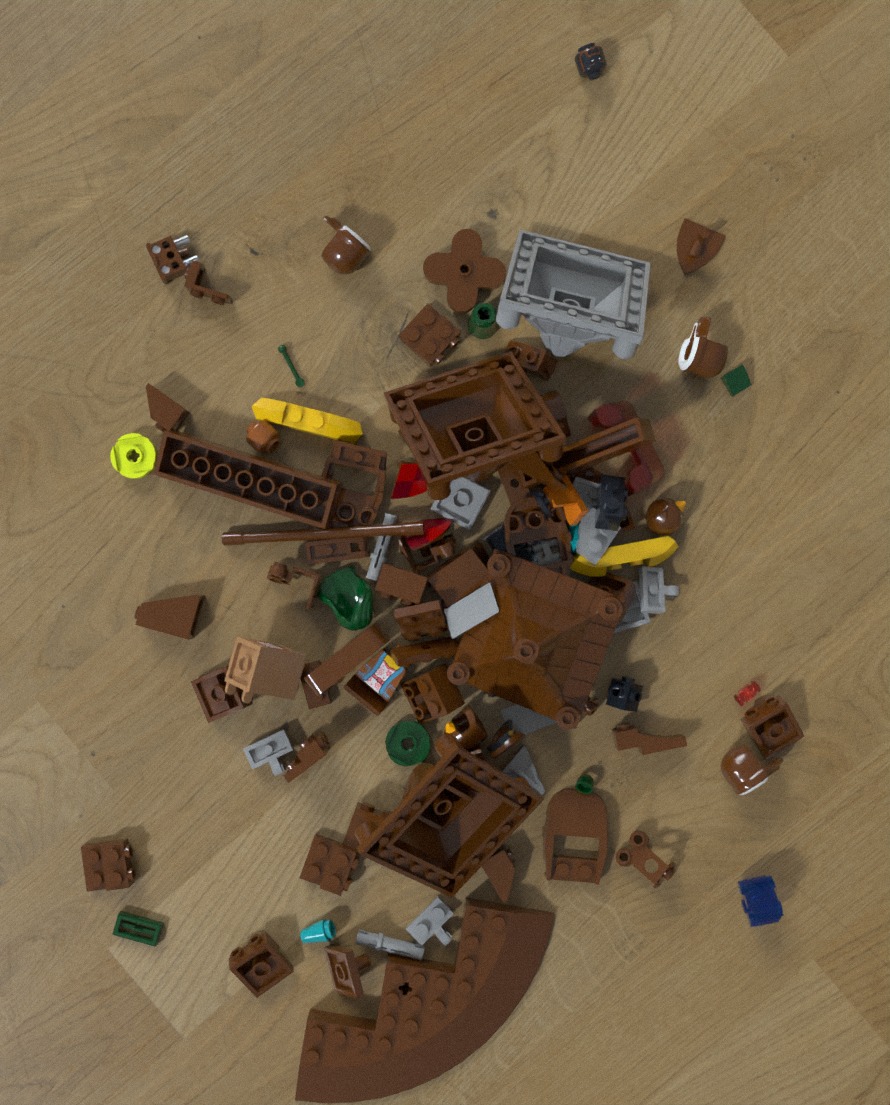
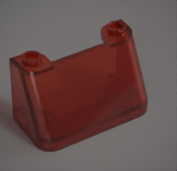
[587,400,665,497]

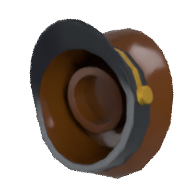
[486,720,525,759]

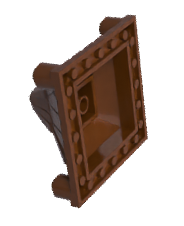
[384,351,566,500]
[447,548,627,730]
[354,734,544,898]

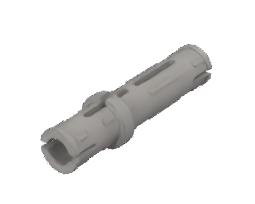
[365,513,399,581]
[355,929,425,961]

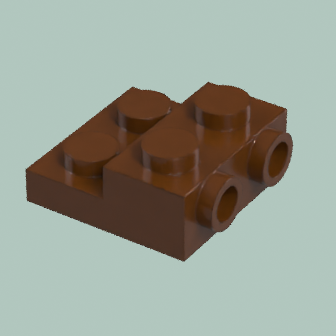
[398,303,461,368]
[394,600,449,641]
[191,665,253,723]
[741,695,804,760]
[283,732,330,783]
[299,834,360,896]
[81,838,136,892]
[229,932,294,998]

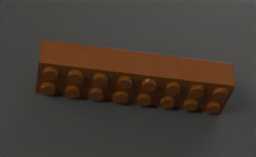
[153,430,343,529]

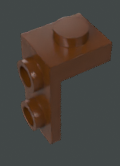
[184,260,232,305]
[504,340,557,381]

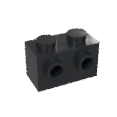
[595,474,628,531]

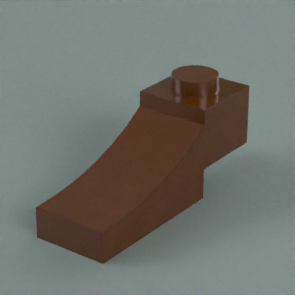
[612,723,687,755]

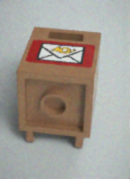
[225,636,307,703]

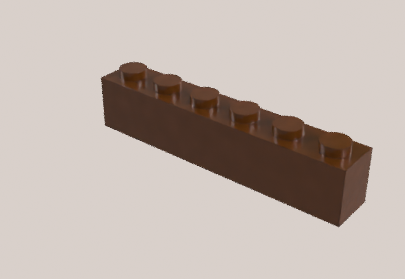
[518,417,656,488]

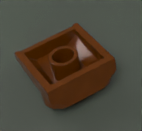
[588,572,636,624]

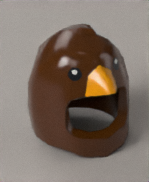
[645,498,686,535]
[444,706,488,751]

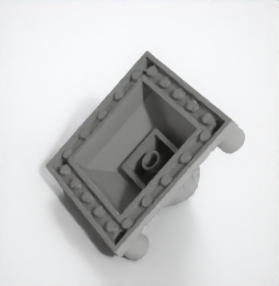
[496,229,650,359]

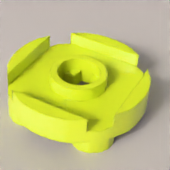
[110,433,158,479]

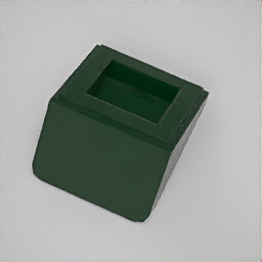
[720,364,752,397]

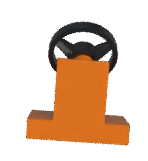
[532,475,589,526]

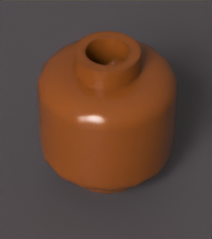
[246,420,280,454]

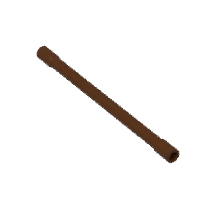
[222,521,425,546]

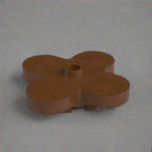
[423,229,506,313]

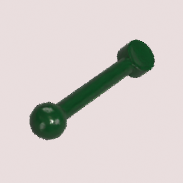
[278,345,305,388]

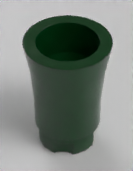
[468,302,499,339]

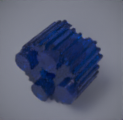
[737,875,784,927]

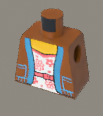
[355,645,407,702]

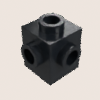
[606,676,643,712]

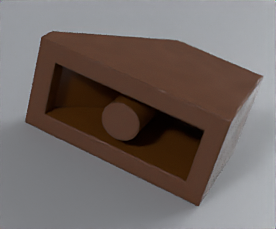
[146,383,190,432]
[482,844,516,903]

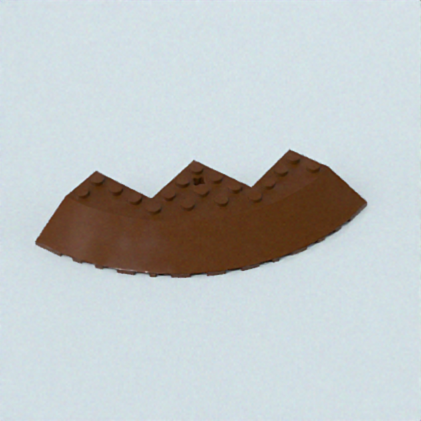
[295,898,555,1103]

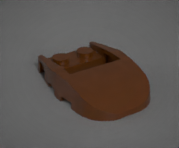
[321,440,387,528]
[504,497,573,577]
[542,789,608,885]

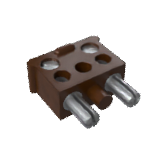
[146,235,200,285]

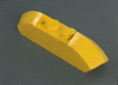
[252,398,363,444]
[569,536,678,577]

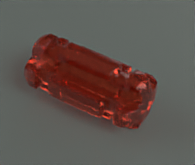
[734,681,761,706]

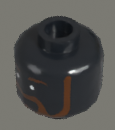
[575,43,607,81]

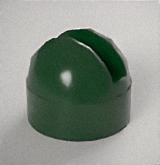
[575,774,594,794]

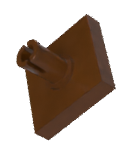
[324,944,371,999]

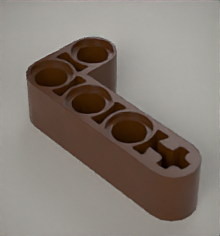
[304,622,390,696]

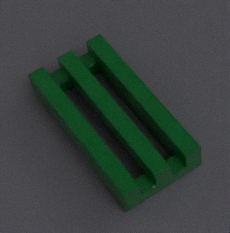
[112,911,164,947]

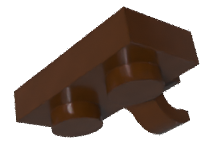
[300,660,342,710]

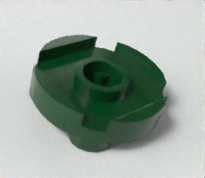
[385,720,430,767]

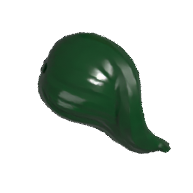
[318,566,375,631]

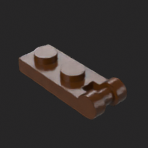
[305,537,370,565]

